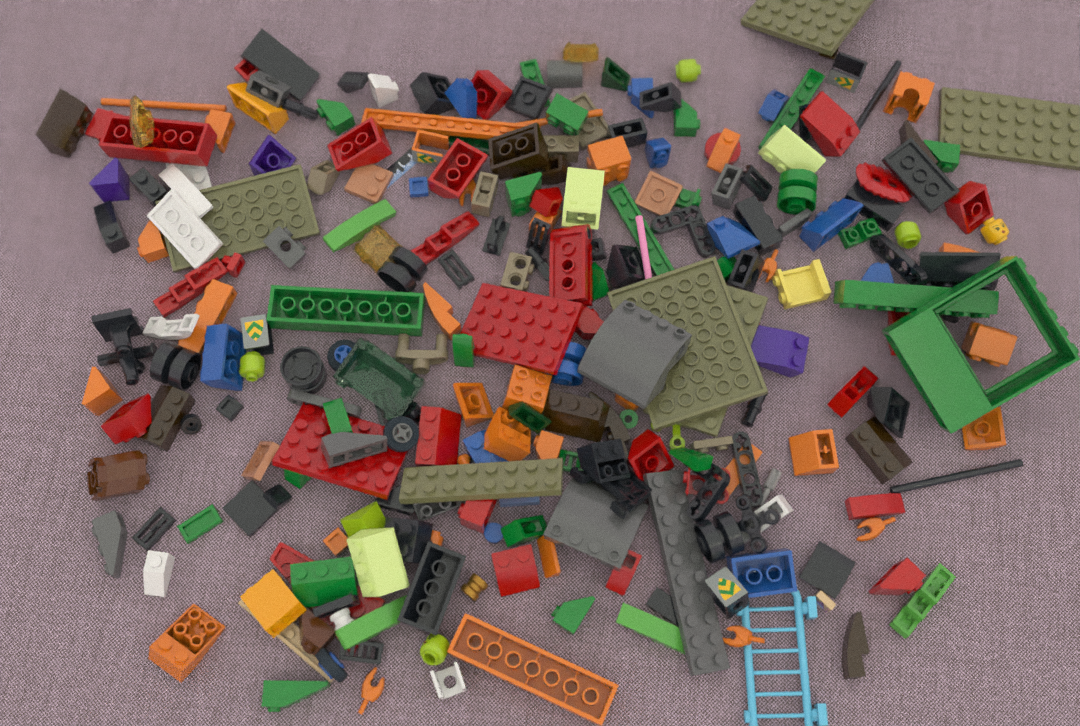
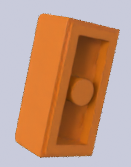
[537,536,561,578]

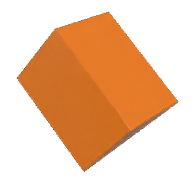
[82,366,123,416]
[453,383,494,428]

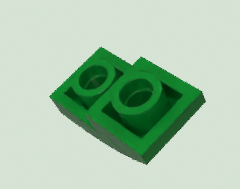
[838,218,882,249]
[452,333,475,368]
[323,397,353,434]

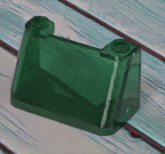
[333,338,428,421]

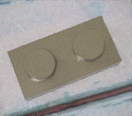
[690,436,733,453]

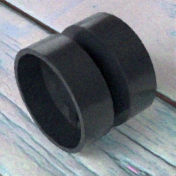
[377,246,428,292]
[150,341,202,391]
[280,346,327,394]
[694,511,744,564]

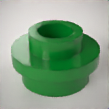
[619,409,638,429]

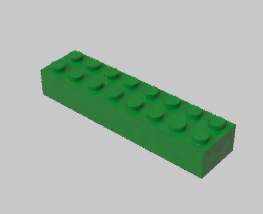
[833,280,999,319]
[266,285,425,337]

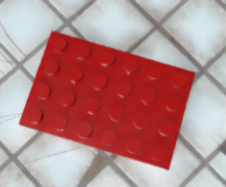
[460,283,584,375]
[272,402,409,500]

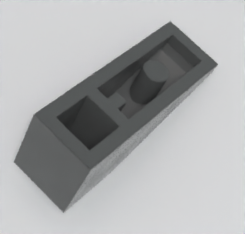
[321,432,388,468]

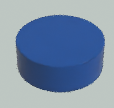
[484,522,503,544]

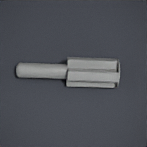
[759,468,782,507]

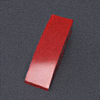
[844,493,906,520]

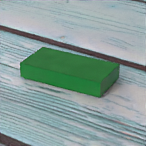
[177,504,224,544]

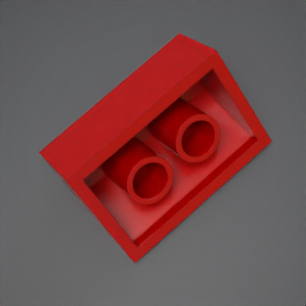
[428,138,488,199]
[415,406,462,467]

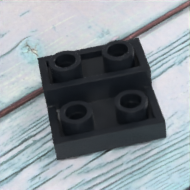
[799,541,856,599]

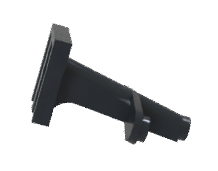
[92,308,145,385]

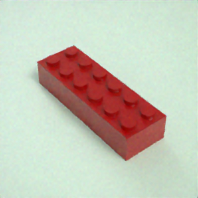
[98,114,218,167]

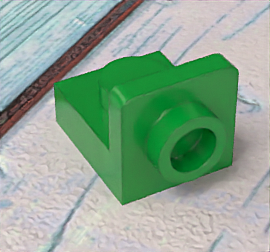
[674,188,702,209]

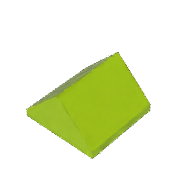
[340,501,386,537]

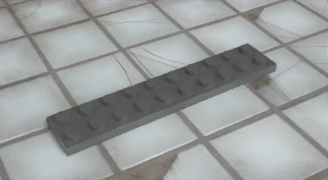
[643,470,730,677]

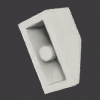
[368,73,399,108]
[143,550,175,598]

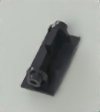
[482,216,510,256]

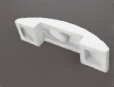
[158,164,213,218]
[142,314,200,340]

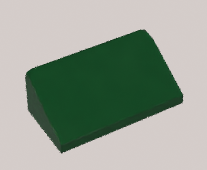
[508,401,551,434]

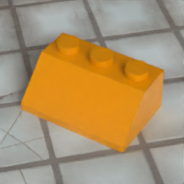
[226,82,289,134]

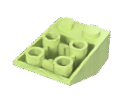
[561,167,605,230]

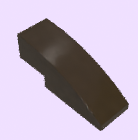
[842,612,870,679]

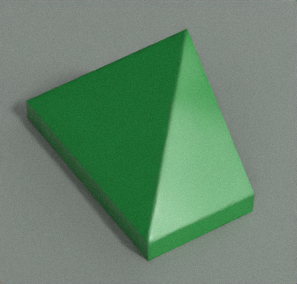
[592,262,609,301]

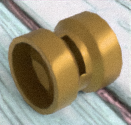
[460,573,488,602]

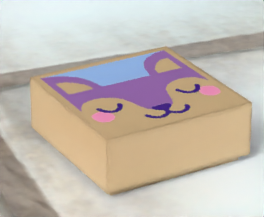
[814,590,836,613]

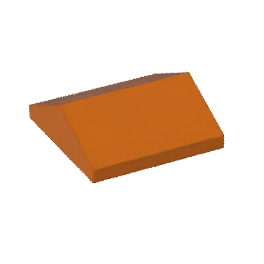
[962,407,1006,450]

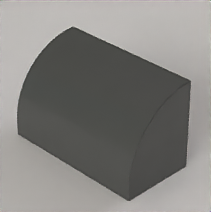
[546,60,583,88]

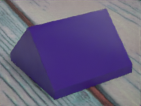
[248,135,296,176]
[89,157,130,202]

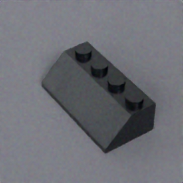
[916,252,1001,291]
[397,541,466,636]

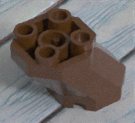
[87,450,150,501]

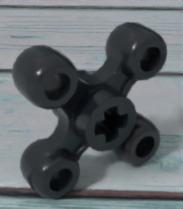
[735,494,781,553]

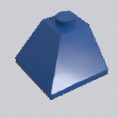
[707,216,760,259]

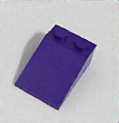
[751,325,809,378]

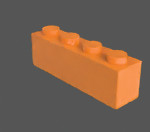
[178,279,237,359]

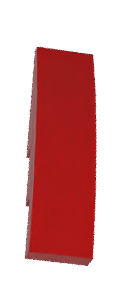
[411,211,480,264]
[153,257,228,318]

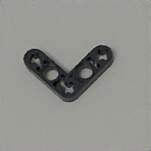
[650,206,715,258]
[683,463,730,522]

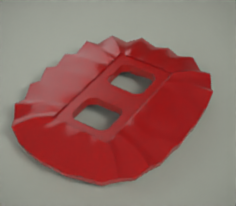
[856,162,912,203]

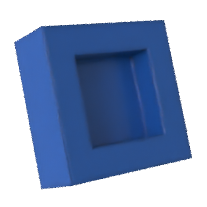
[409,177,429,198]

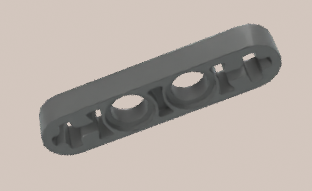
[286,389,362,418]

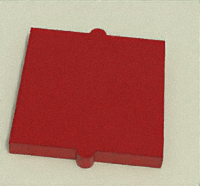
[85,108,125,141]

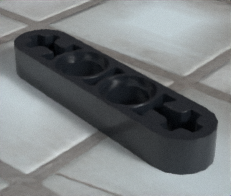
[869,234,927,285]
[731,431,763,508]

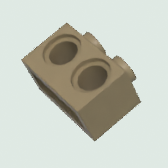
[471,171,499,217]
[500,252,534,292]

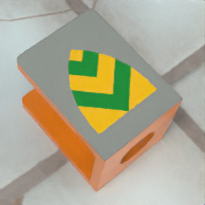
[412,129,449,167]

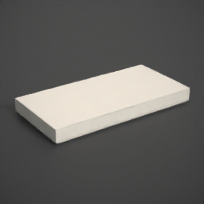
[147,189,223,269]

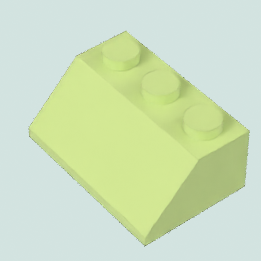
[758,125,826,173]
[346,528,410,597]

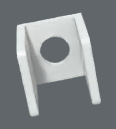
[430,661,467,700]

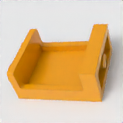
[240,569,307,638]

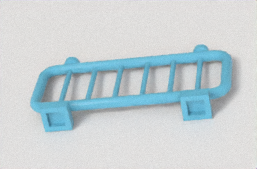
[736,589,828,726]

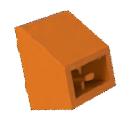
[484,407,531,461]
[788,429,839,476]

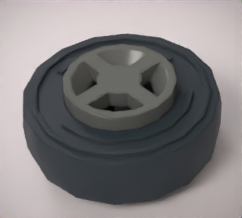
[383,416,419,452]

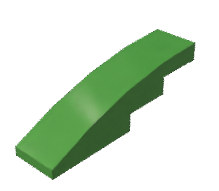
[323,199,396,253]
[889,563,956,639]
[335,595,407,650]
[615,602,685,655]

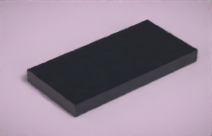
[240,29,320,102]
[882,138,960,214]

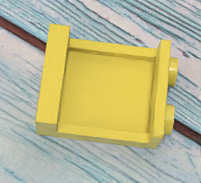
[772,259,832,309]

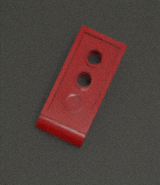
[549,224,592,307]

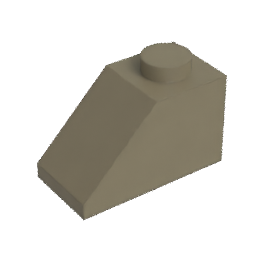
[307,160,341,195]

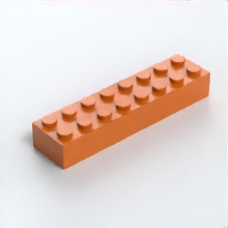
[447,613,619,726]

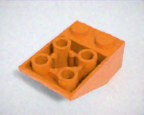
[148,603,225,683]

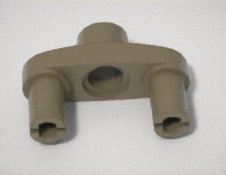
[395,334,449,374]

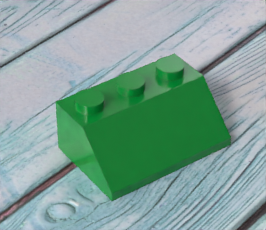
[290,557,359,608]

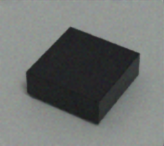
[216,394,244,422]
[263,483,292,510]

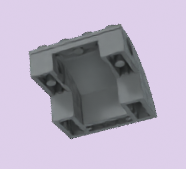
[577,300,692,409]
[543,477,649,572]

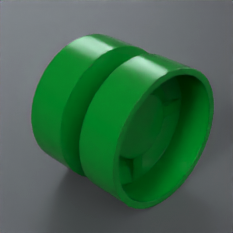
[777,169,818,215]

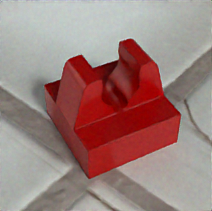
[221,252,246,278]

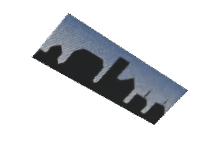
[386,148,417,188]

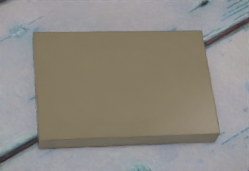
[570,92,608,150]

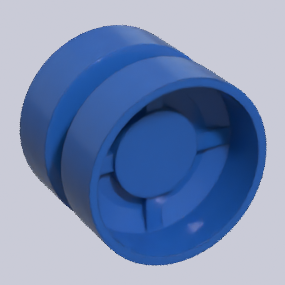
[543,342,587,386]

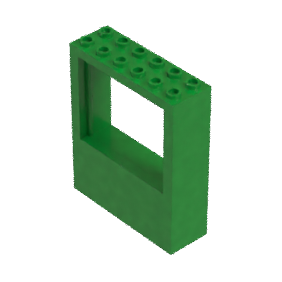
[881,256,1080,434]

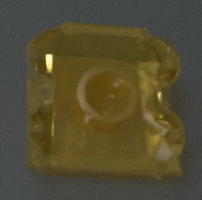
[563,41,599,62]
[130,95,154,149]
[353,225,402,273]

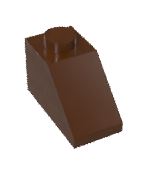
[298,606,335,656]

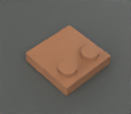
[344,164,394,204]
[635,170,683,220]
[241,441,280,481]

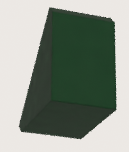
[601,57,631,92]

